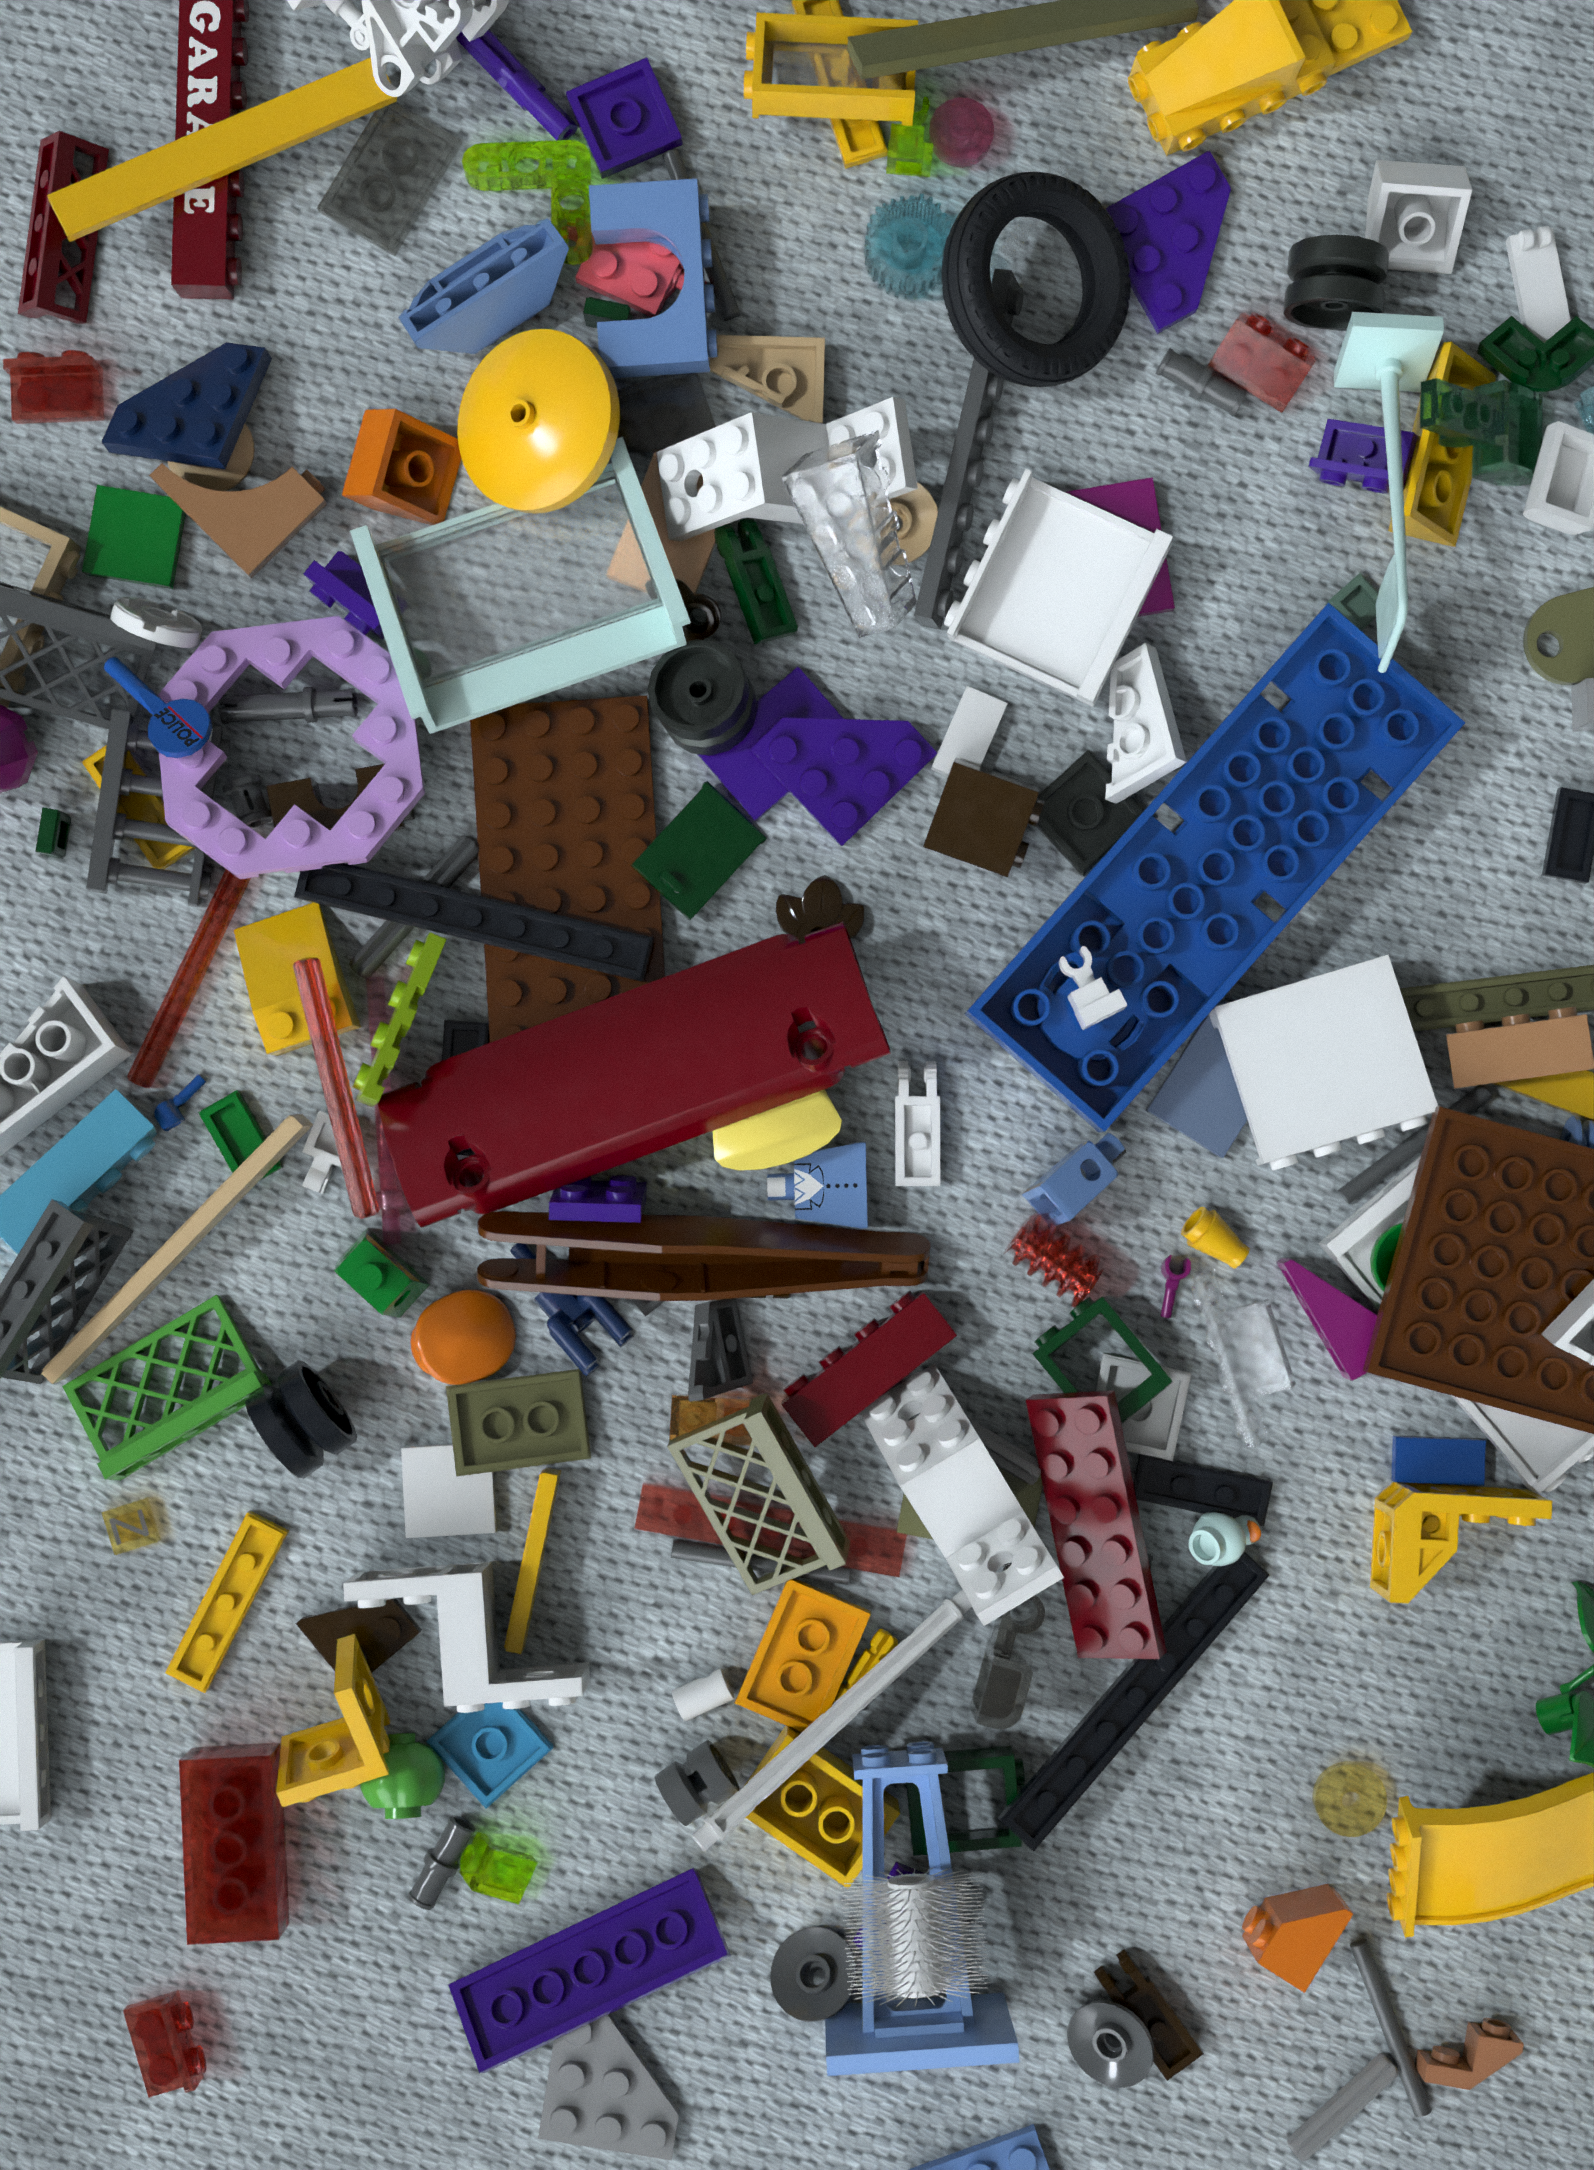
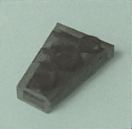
[617,373,716,453]

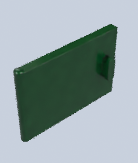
[631,781,767,921]

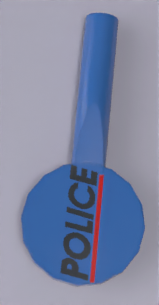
[104,657,212,758]

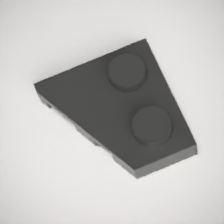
[688,1298,753,1402]

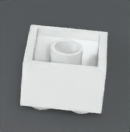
[1365,160,1472,274]

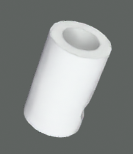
[671,1668,734,1722]

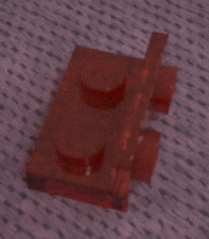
[3,350,104,424]
[123,1990,207,2098]

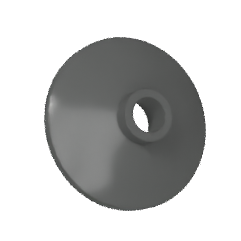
[770,1927,857,2022]
[1067,2000,1154,2088]

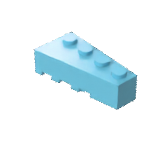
[0,1089,157,1255]

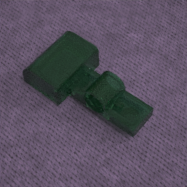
[1420,378,1543,486]

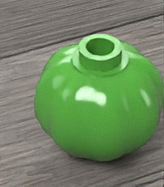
[360,1733,445,1819]

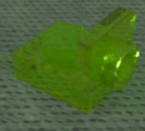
[460,1832,538,1904]

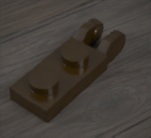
[1094,1949,1204,2081]

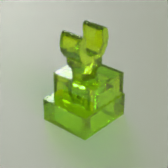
[886,97,933,177]

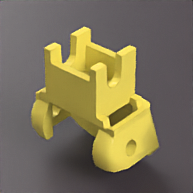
[712,1089,842,1171]

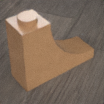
[149,463,327,579]

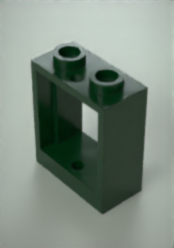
[1032,1296,1173,1425]
[906,1746,1025,1856]

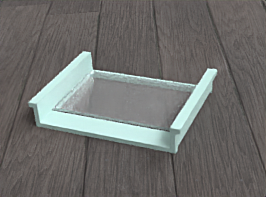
[350,437,691,734]

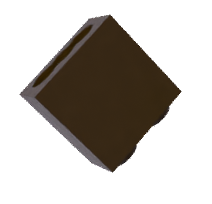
[923,758,1045,877]

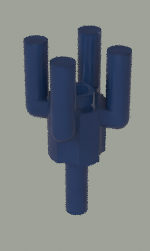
[510,1243,634,1377]

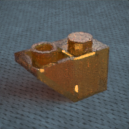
[669,1393,760,1446]

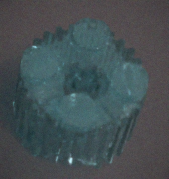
[864,193,952,300]

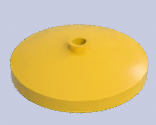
[457,329,620,514]

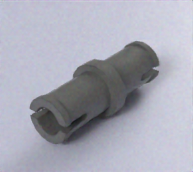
[1155,348,1247,416]
[407,1815,476,1910]

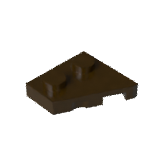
[296,1598,422,1673]

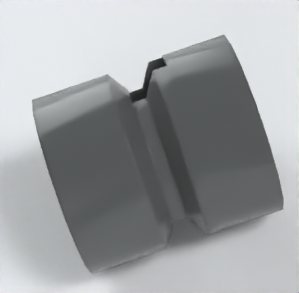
[654,1740,739,1826]

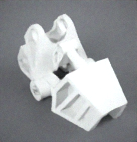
[287,0,509,97]

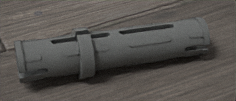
[219,687,358,724]

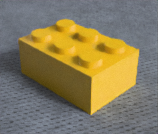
[743,1725,900,1889]

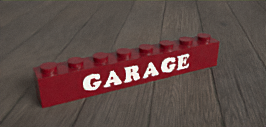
[171,0,249,300]

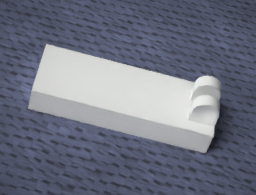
[1505,226,1571,343]

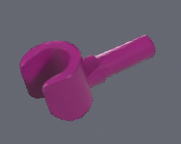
[1160,1255,1191,1318]

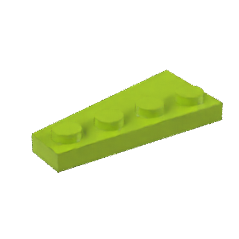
[352,932,447,1107]

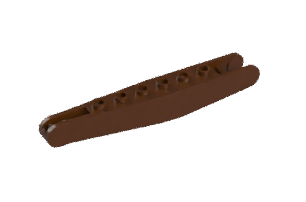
[477,1211,931,1301]

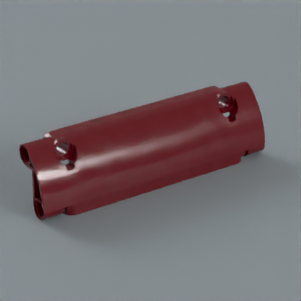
[378,921,891,1228]

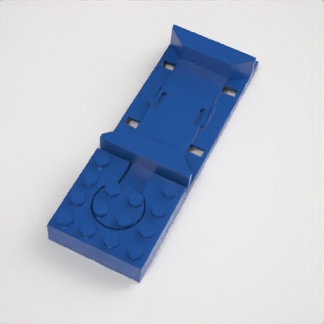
[964,603,1466,1132]

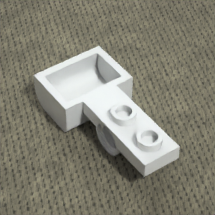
[1523,421,1594,535]

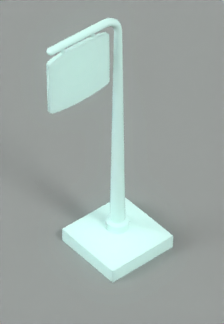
[1333,312,1444,673]

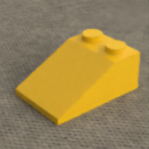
[234,903,361,1056]

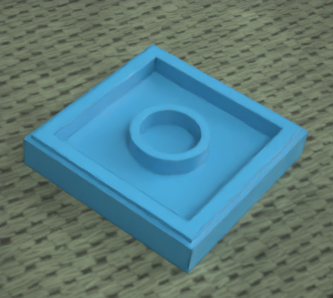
[426,1702,554,1809]

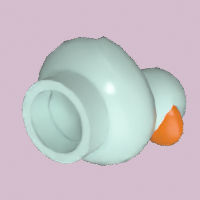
[1189,1512,1261,1566]

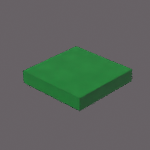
[82,485,186,589]

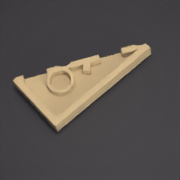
[710,335,825,424]

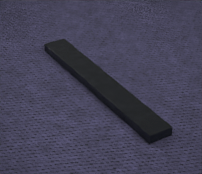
[294,863,654,982]
[997,1552,1270,1851]

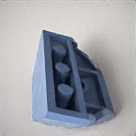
[398,218,569,354]

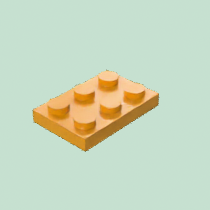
[735,1578,871,1732]

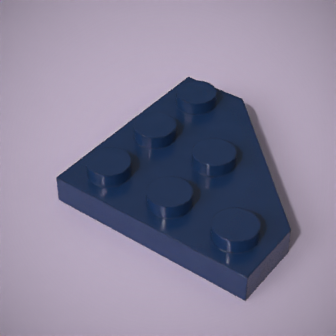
[102,342,272,469]

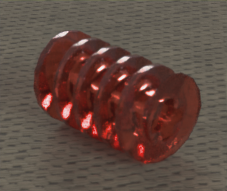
[1004,1213,1104,1308]

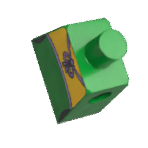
[334,1228,430,1318]

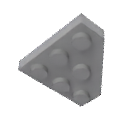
[538,2013,680,2161]

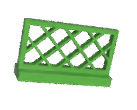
[62,1295,272,1481]

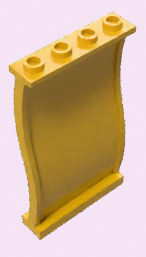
[1387,1772,1594,1938]

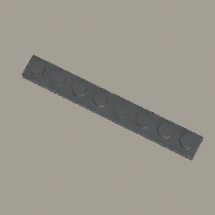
[914,268,1024,630]

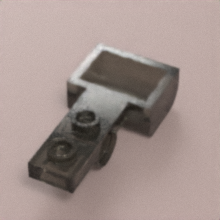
[970,1563,1045,1730]

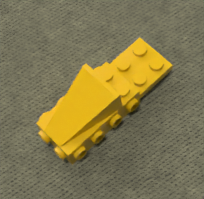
[1128,0,1412,156]

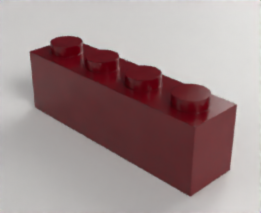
[781,1290,957,1447]

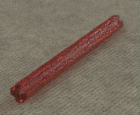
[127,869,251,1088]
[293,957,379,1219]

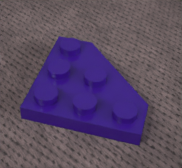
[1105,150,1231,334]
[748,717,938,846]

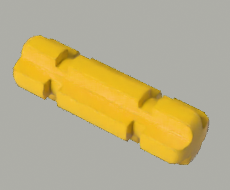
[834,1628,898,1702]

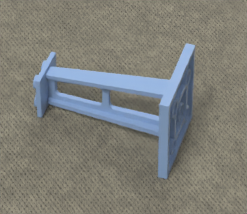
[825,1741,1020,2076]

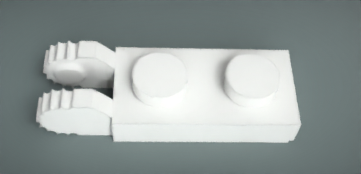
[895,1061,941,1186]

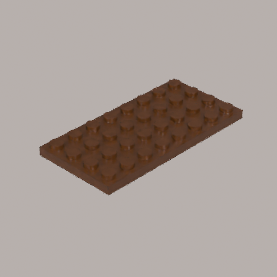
[470,695,666,1043]

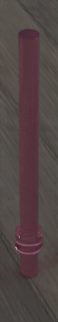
[366,977,404,1245]

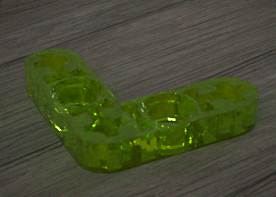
[462,140,594,265]

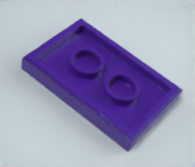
[697,666,843,822]

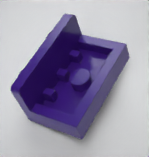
[1308,419,1418,494]
[303,551,408,640]

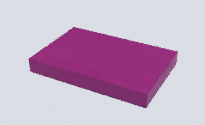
[1065,477,1175,617]

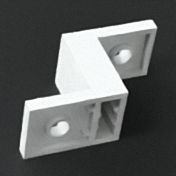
[656,397,918,541]
[860,1363,1064,1626]
[343,1561,590,1713]

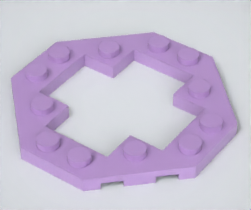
[158,616,425,879]

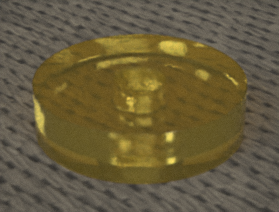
[1312,1761,1387,1837]

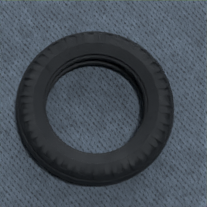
[941,172,1131,387]

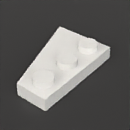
[1105,643,1187,804]

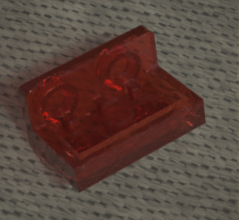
[1208,312,1316,413]

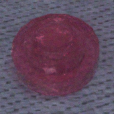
[928,97,994,168]

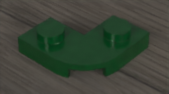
[1477,316,1594,392]

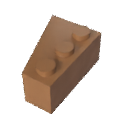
[1446,1007,1594,1089]

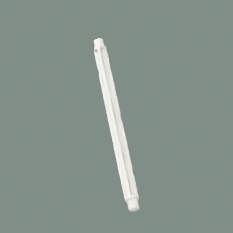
[692,1590,972,1852]

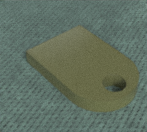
[1523,587,1594,685]

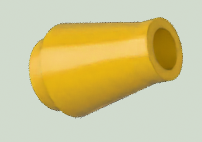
[1181,1207,1250,1269]

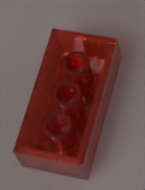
[179,1743,290,1945]

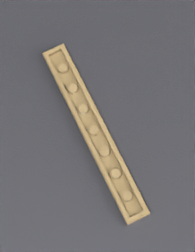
[41,1114,313,1384]

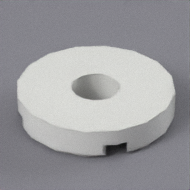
[110,597,202,648]

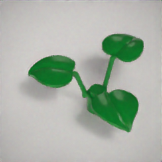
[1536,1581,1594,1768]

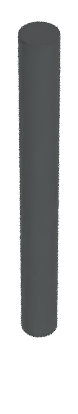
[662,149,741,321]
[1338,1085,1492,1204]
[671,1540,851,1585]
[1350,1939,1432,2117]

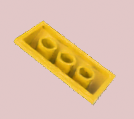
[1388,342,1496,547]

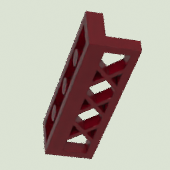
[18,130,109,324]

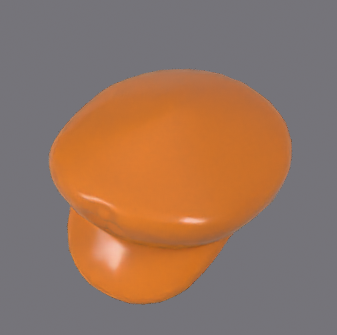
[410,1289,516,1385]

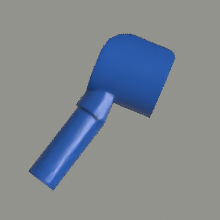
[154,1074,206,1131]

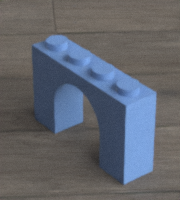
[589,178,718,378]

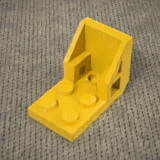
[1370,1482,1552,1604]

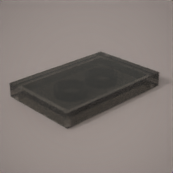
[317,102,462,257]

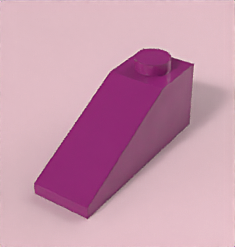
[1276,1257,1377,1381]

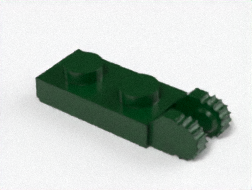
[714,518,798,645]

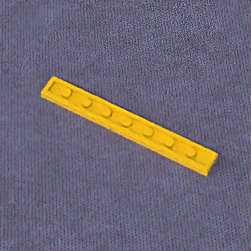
[47,57,397,242]

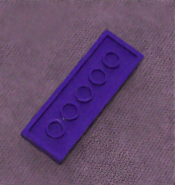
[448,1868,731,2073]

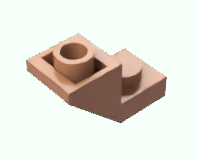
[1415,2018,1524,2090]

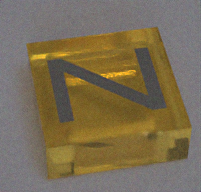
[101,1497,161,1555]

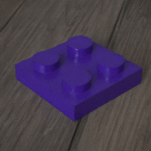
[566,57,683,179]
[549,1175,647,1223]

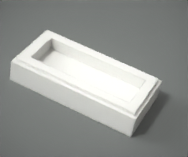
[931,686,1008,776]

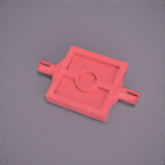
[563,219,707,317]

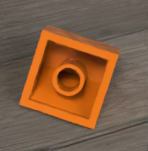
[342,409,461,525]
[1242,1884,1353,1993]

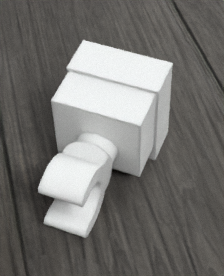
[1059,946,1127,1030]

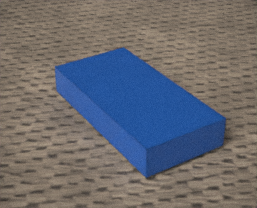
[1391,1436,1486,1485]

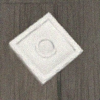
[1094,1353,1191,1461]
[401,1444,497,1538]

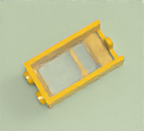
[743,12,918,126]

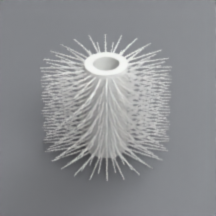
[841,1867,990,2007]

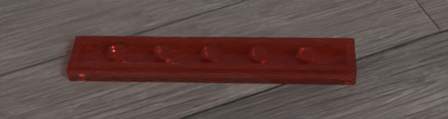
[634,1483,907,1577]

